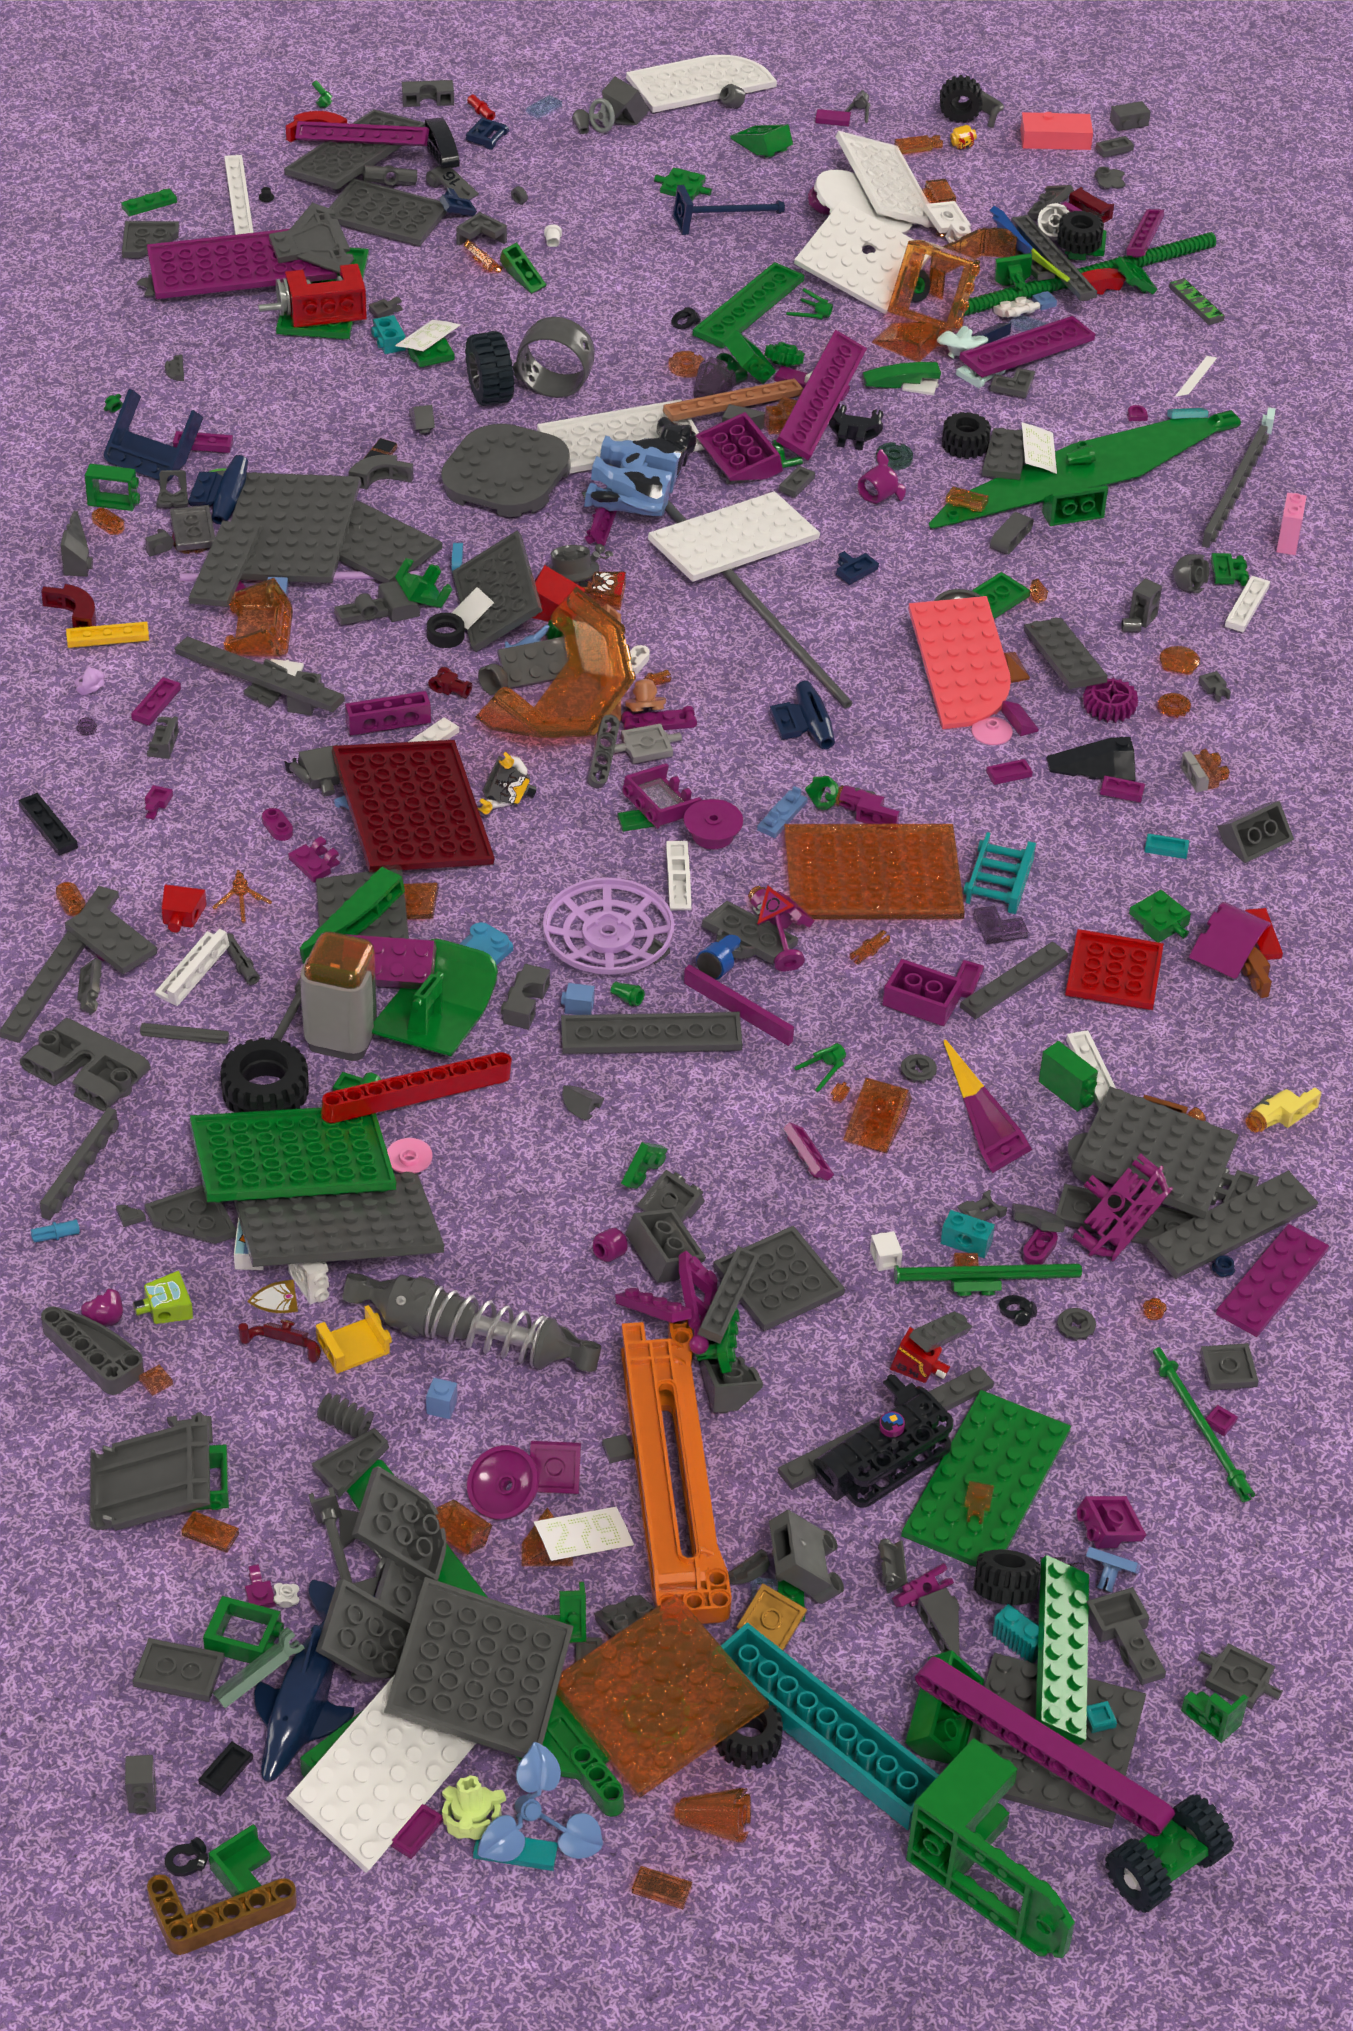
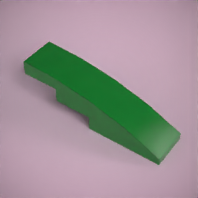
[862,362,941,388]

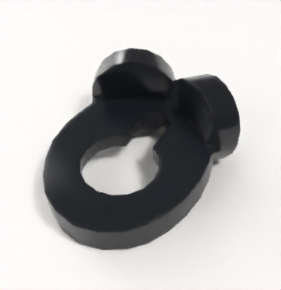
[671,307,701,329]
[999,1295,1037,1327]
[165,1837,208,1877]

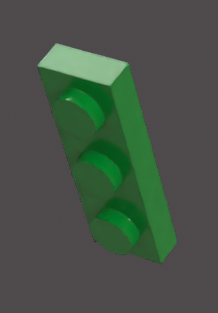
[121,188,178,217]

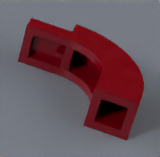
[41,584,97,628]

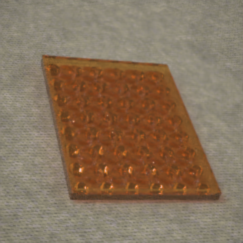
[784,824,965,919]

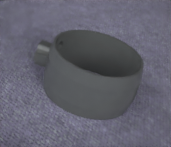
[512,317,595,398]

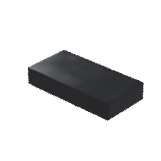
[199,1741,253,1796]

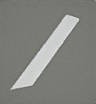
[1175,356,1217,397]

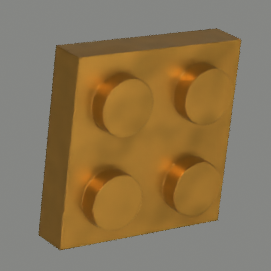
[736,1583,807,1651]

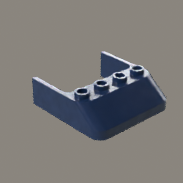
[104,389,204,482]

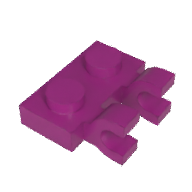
[288,836,340,883]

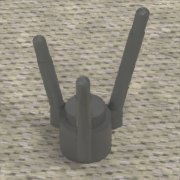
[845,90,871,123]

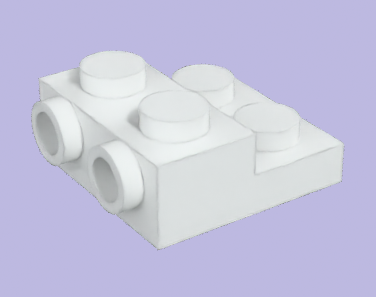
[288,1262,329,1305]

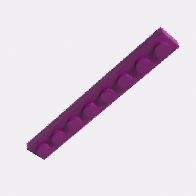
[295,121,429,146]

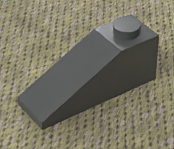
[917,1588,960,1657]

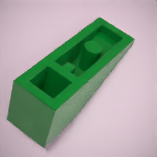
[500,242,547,294]

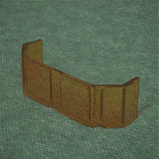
[929,227,1017,300]

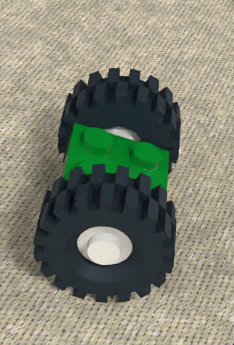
[1105,1794,1234,1913]

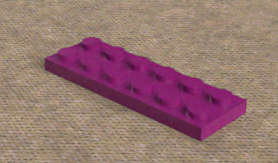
[1216,1223,1329,1337]

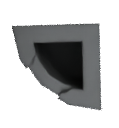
[562,1085,604,1121]

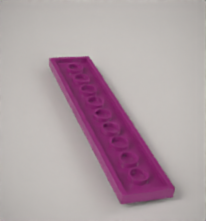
[776,329,867,461]

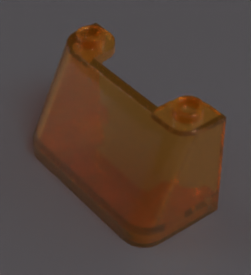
[224,578,293,657]

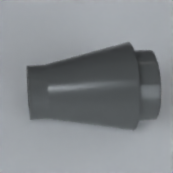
[572,109,589,134]

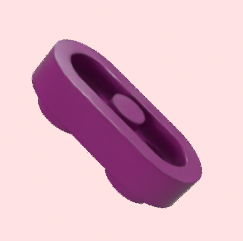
[262,808,293,841]
[1022,1228,1058,1265]

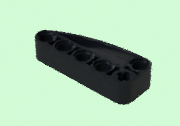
[425,117,460,169]

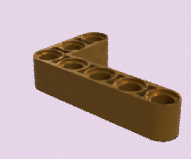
[147,1874,297,1955]

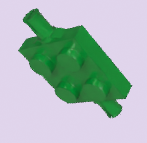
[654,167,712,201]

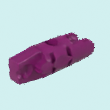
[892,1563,954,1607]

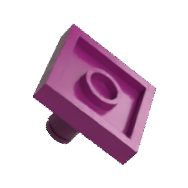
[530,1441,581,1494]

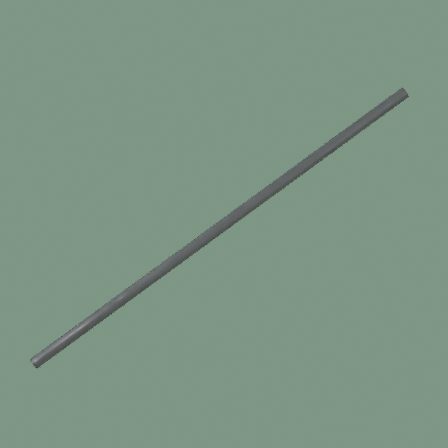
[665,500,852,709]

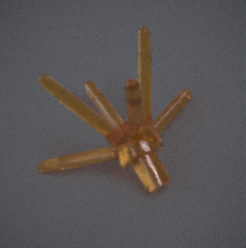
[212,870,272,923]

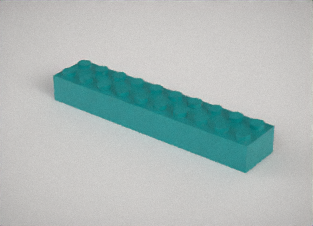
[711,1622,939,1830]

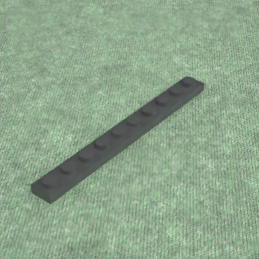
[1011,215,1097,301]
[1202,425,1269,548]
[174,636,345,713]
[0,886,119,1043]
[778,1366,994,1490]

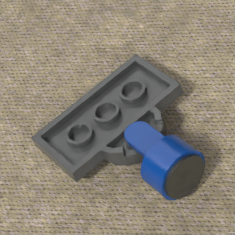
[696,901,798,980]

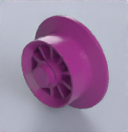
[684,799,743,849]

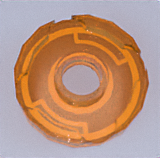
[668,351,705,378]

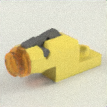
[1246,1088,1322,1133]

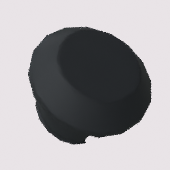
[259,187,274,202]

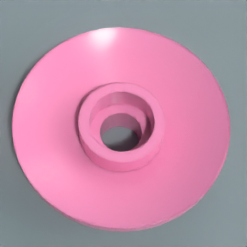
[971,717,1013,745]
[387,1138,432,1174]

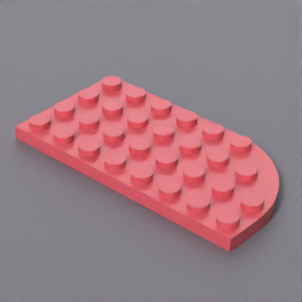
[908,596,1011,729]

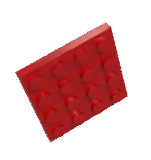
[1065,929,1164,1010]

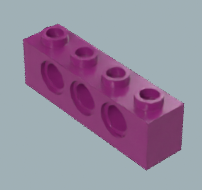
[345,691,431,736]

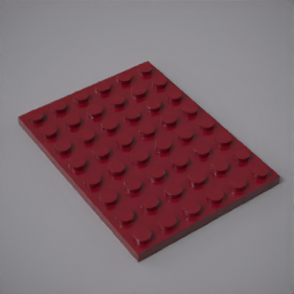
[332,740,495,872]

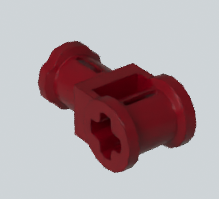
[428,667,472,699]

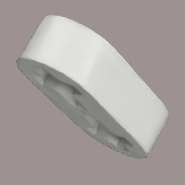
[622,645,650,676]

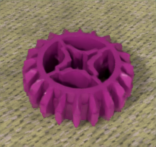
[1083,677,1138,723]

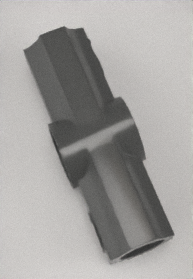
[363,165,417,186]

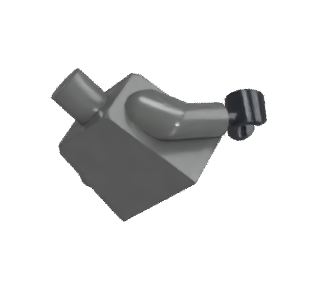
[284,744,340,796]

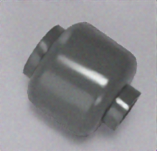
[720,84,745,109]

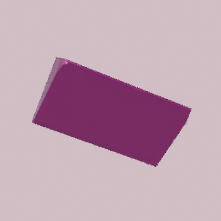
[1001,701,1039,737]

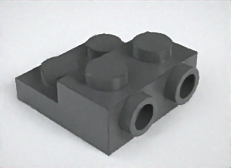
[637,1170,705,1222]

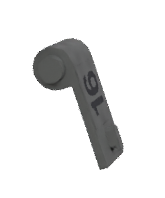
[426,166,479,200]

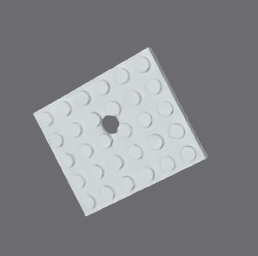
[794,200,933,314]

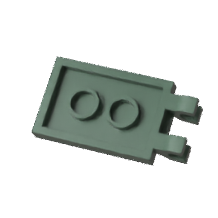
[212,1627,305,1708]

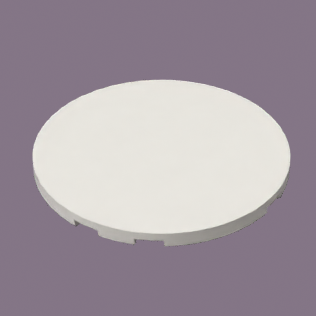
[814,170,912,235]

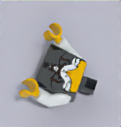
[478,752,537,814]

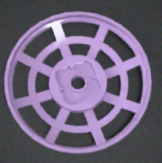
[543,878,674,975]

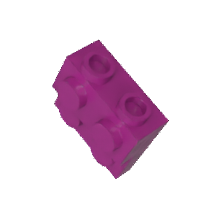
[1077,1496,1146,1548]

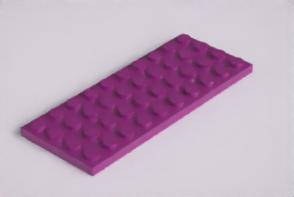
[147,229,337,299]

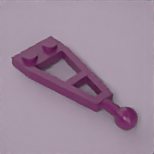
[679,1251,718,1355]

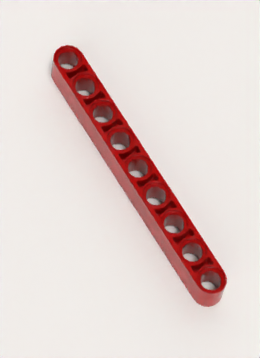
[321,1052,512,1123]

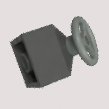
[589,76,650,133]

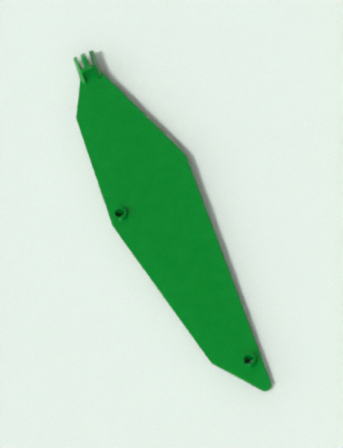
[929,410,1241,529]

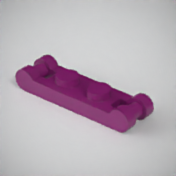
[621,706,697,730]

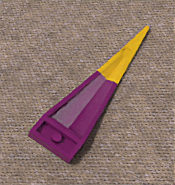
[943,1039,1032,1173]

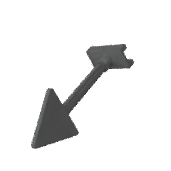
[308,1487,379,1596]

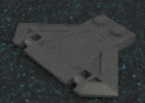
[269,202,354,274]

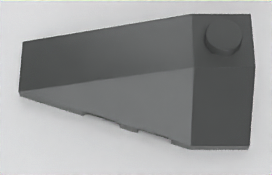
[60,511,93,577]
[697,1339,763,1413]

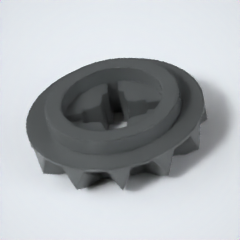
[901,1054,937,1084]
[1057,1308,1096,1341]

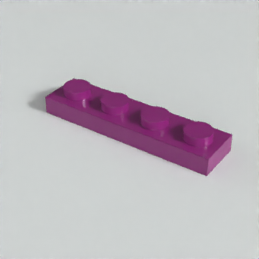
[615,1288,692,1323]

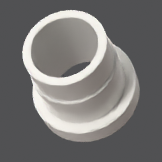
[544,225,562,247]

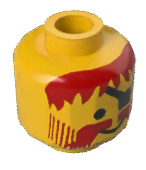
[950,125,977,150]

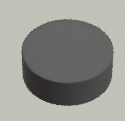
[511,186,528,205]

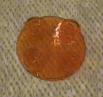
[1160,646,1200,675]

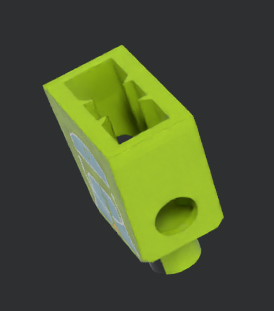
[133,1271,193,1324]

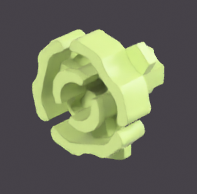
[442,1775,506,1840]

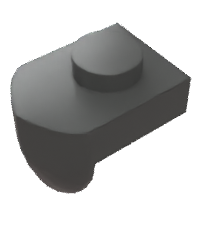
[145,529,174,557]

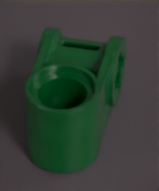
[715,353,748,387]

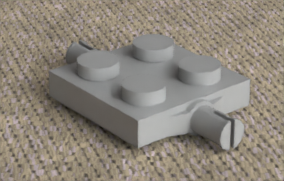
[614,724,682,764]

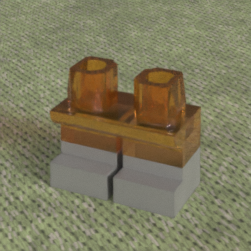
[1180,748,1230,793]

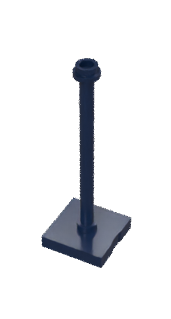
[672,185,785,235]

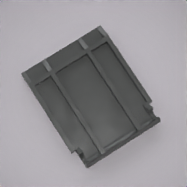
[90,1421,210,1531]

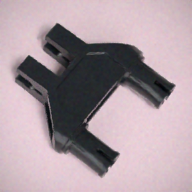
[829,404,884,450]

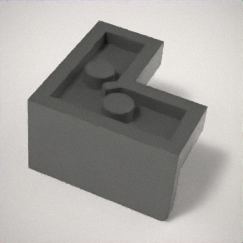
[456,212,507,246]

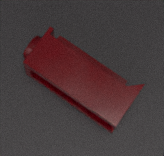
[1069,187,1114,223]

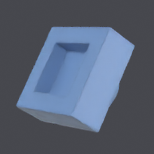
[1032,291,1057,310]

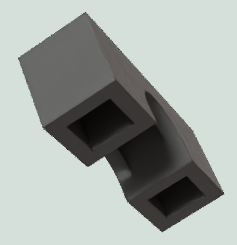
[402,80,454,107]
[501,964,550,1030]

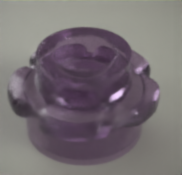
[76,717,97,736]

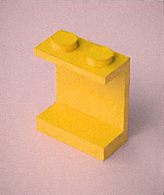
[316,1305,392,1374]

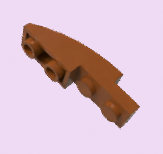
[1242,946,1272,998]

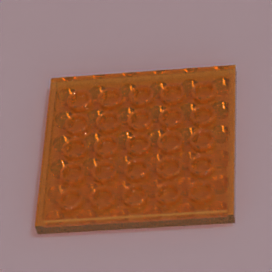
[556,1594,769,1798]

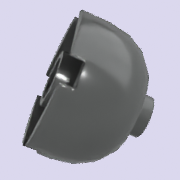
[1172,554,1209,593]

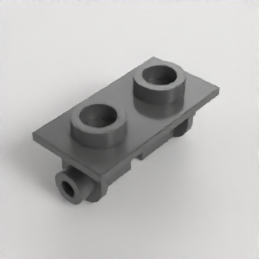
[878,1538,908,1593]

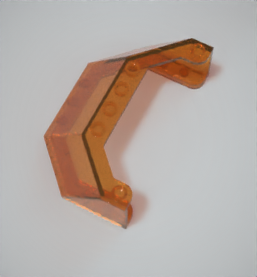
[475,586,636,738]

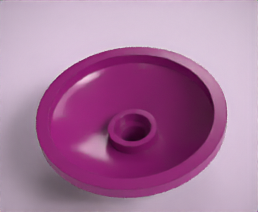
[467,1445,539,1520]

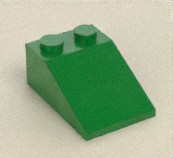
[730,124,793,158]

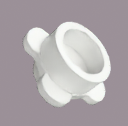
[274,1583,299,1608]

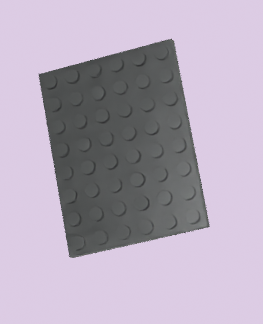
[231,472,361,583]
[233,1172,444,1267]

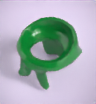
[805,776,839,810]

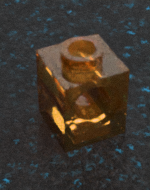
[765,405,788,435]

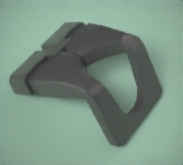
[156,470,188,508]
[244,659,288,708]

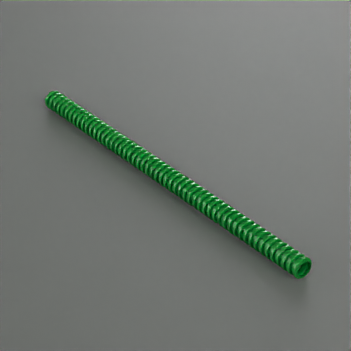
[952,232,1217,318]

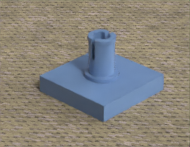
[1086,1547,1141,1592]

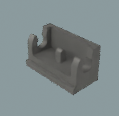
[147,716,179,759]

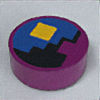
[879,1411,905,1437]

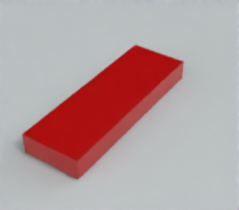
[1245,908,1283,960]

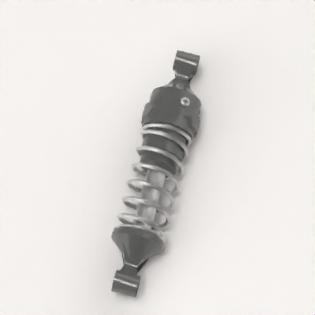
[342,1273,602,1372]

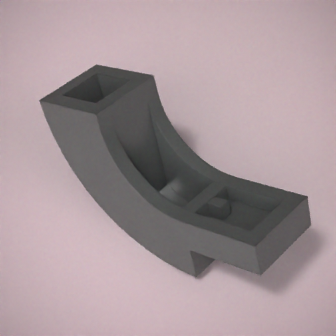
[349,455,414,490]

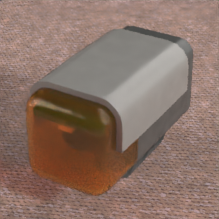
[300,932,377,1061]

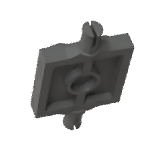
[1198,1643,1283,1709]

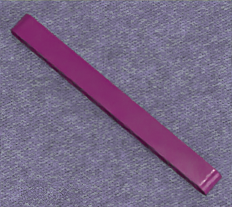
[915,1656,1175,1836]

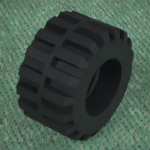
[940,75,983,123]
[1057,211,1104,254]
[942,412,991,459]
[973,1549,1041,1605]
[715,1695,783,1770]

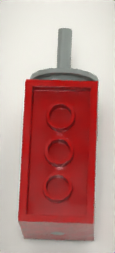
[258,264,367,328]

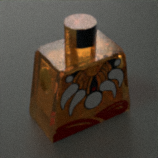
[580,571,626,610]

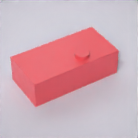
[1020,112,1093,150]

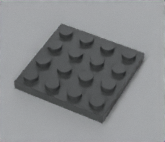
[713,1226,845,1331]

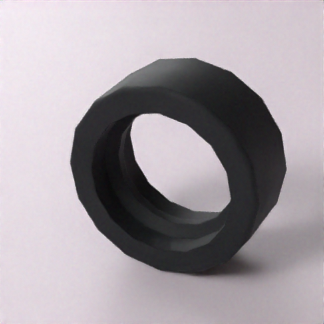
[427,613,465,648]

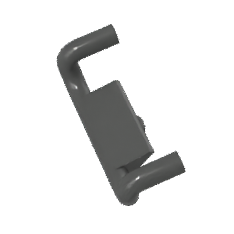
[953,91,1004,128]

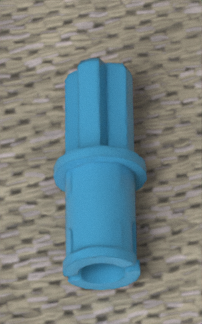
[31,1219,80,1242]

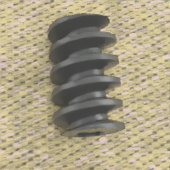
[317,1393,374,1438]

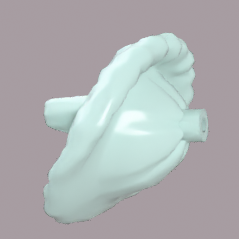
[937,326,988,359]

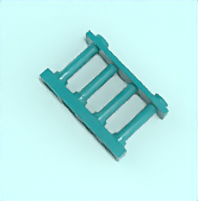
[963,832,1036,914]

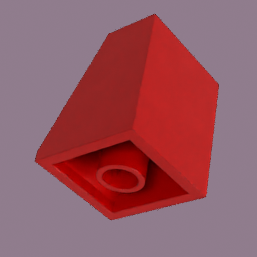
[532,565,586,622]

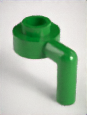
[312,80,333,108]
[772,439,803,468]

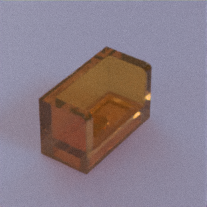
[436,1499,492,1555]

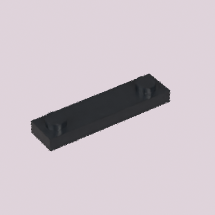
[18,792,78,856]

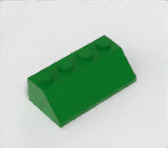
[905,1650,984,1764]

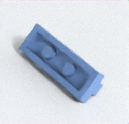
[757,786,808,838]

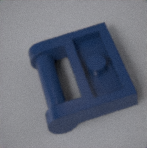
[466,118,509,150]

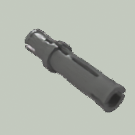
[226,933,260,985]

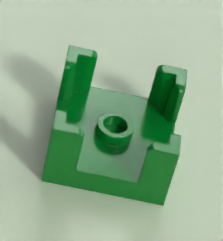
[395,558,453,608]

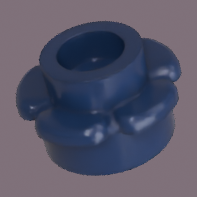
[1212,1255,1235,1277]

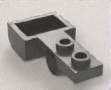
[334,581,420,625]
[1086,1587,1166,1685]

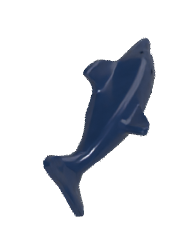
[254,1579,375,1782]

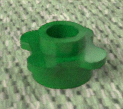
[104,394,123,413]

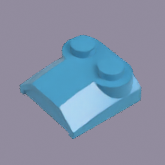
[460,922,513,965]

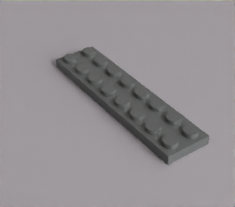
[561,1012,743,1054]
[1146,1170,1318,1279]

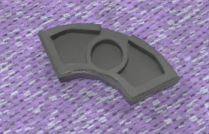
[1012,1203,1065,1232]

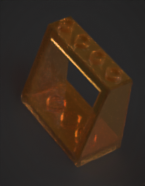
[887,240,980,332]

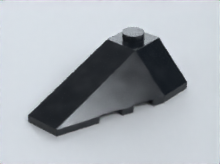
[1046,737,1136,782]

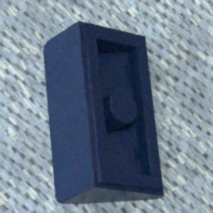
[971,323,1011,346]

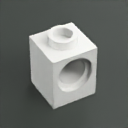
[870,1231,902,1271]

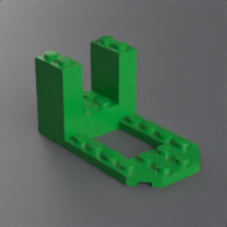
[906,1738,1075,1958]

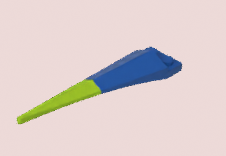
[989,205,1070,282]

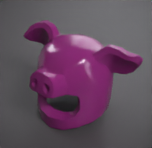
[857,449,906,504]

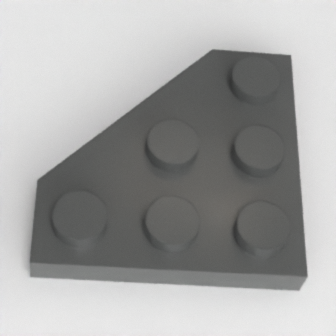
[122,221,180,258]
[144,1185,237,1244]

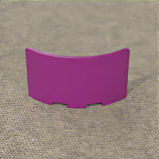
[1189,902,1271,979]

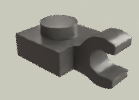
[369,297,403,318]

